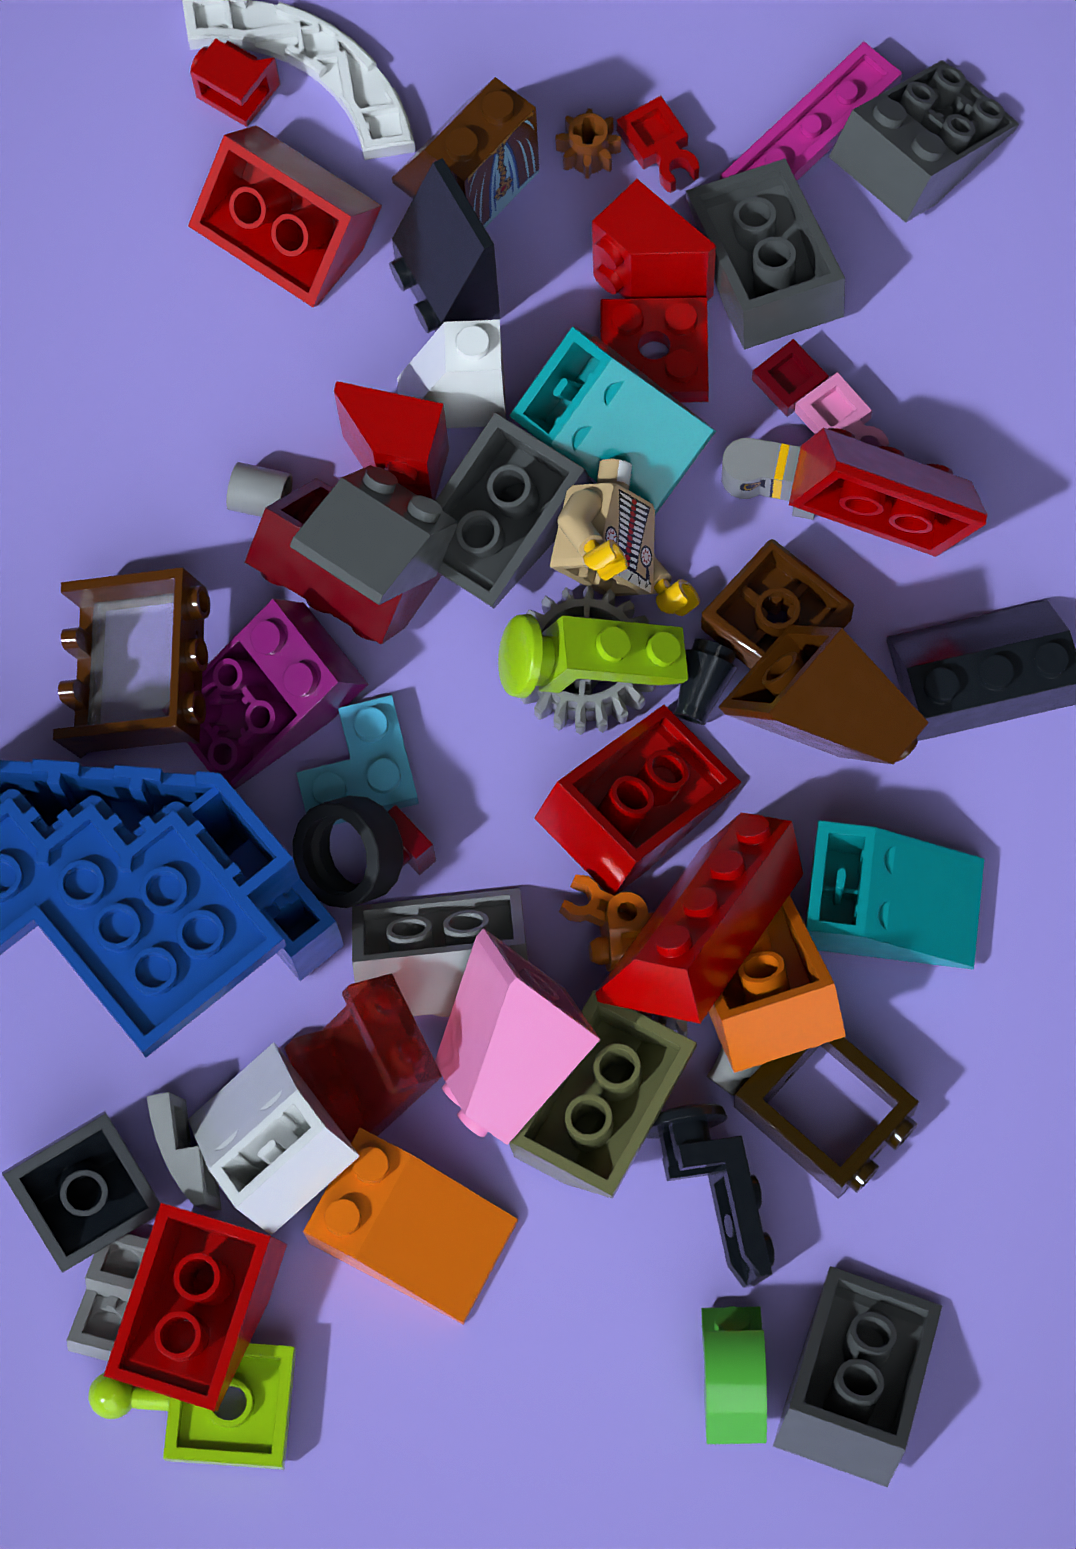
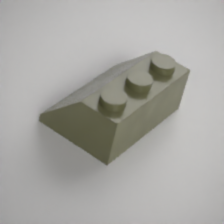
[509,990,697,1199]

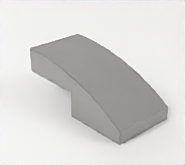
[147,1092,222,1212]
[67,1234,149,1361]

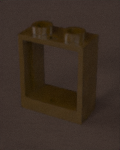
[733,1037,919,1199]

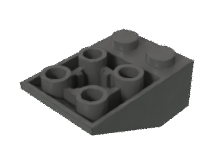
[829,60,1019,223]

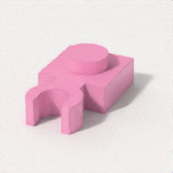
[795,372,889,447]

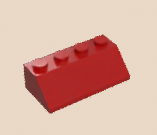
[595,812,803,1024]

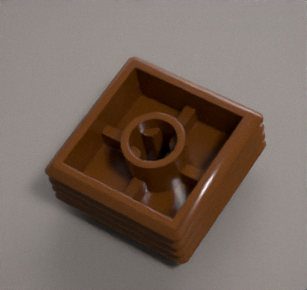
[701,539,854,669]

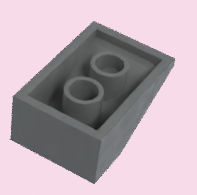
[686,159,845,350]
[435,413,594,609]
[773,1266,942,1487]

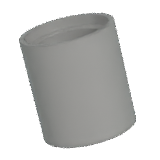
[226,462,293,517]

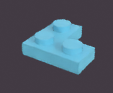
[296,695,419,825]

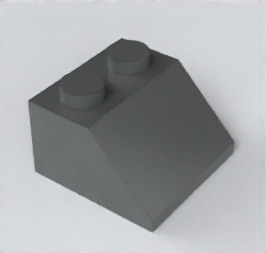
[290,465,459,605]

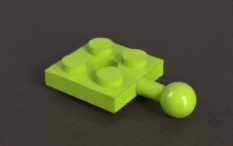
[88,1343,296,1470]

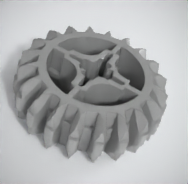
[520,585,655,735]

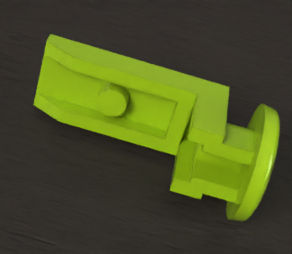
[498,614,688,699]

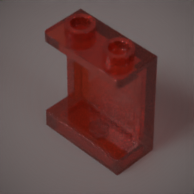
[284,973,442,1143]

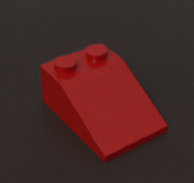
[534,705,741,896]
[103,1203,287,1412]

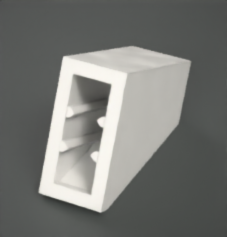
[397,319,506,428]

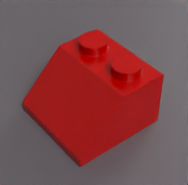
[592,179,716,301]
[334,381,449,500]

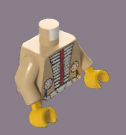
[550,459,700,616]

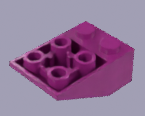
[162,599,369,790]

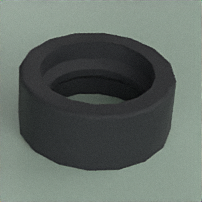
[292,796,404,908]

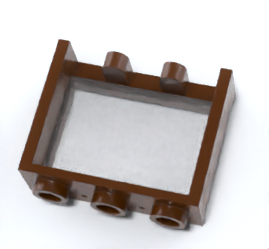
[53,567,210,759]

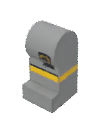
[722,438,815,520]

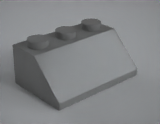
[352,888,528,1023]

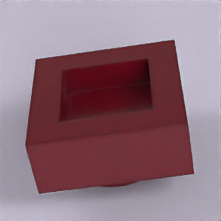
[752,339,829,417]
[387,805,436,875]

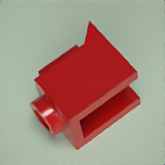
[190,38,280,127]

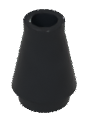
[674,638,737,725]

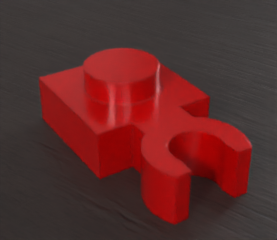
[616,96,699,193]

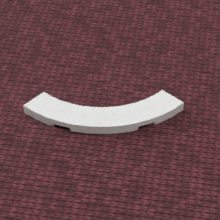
[182,0,416,160]

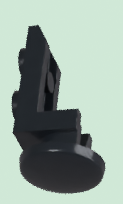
[646,1103,775,1288]

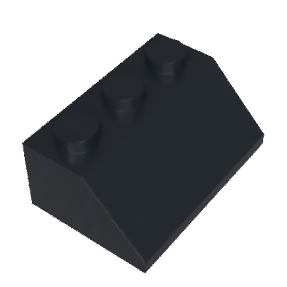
[886,600,1076,741]

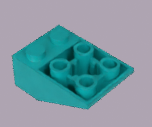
[509,326,716,515]
[805,820,985,970]

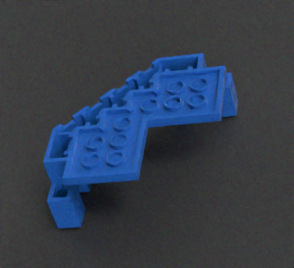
[0,759,344,1058]

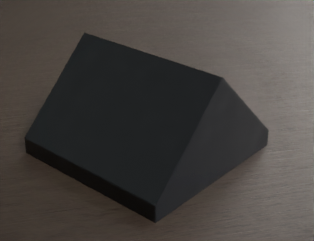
[2,1111,161,1273]

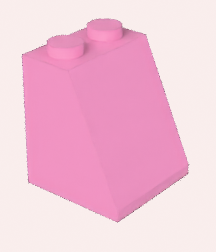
[434,928,600,1145]

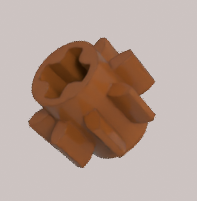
[556,108,621,179]

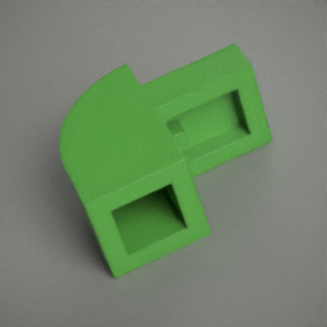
[701,1306,767,1444]

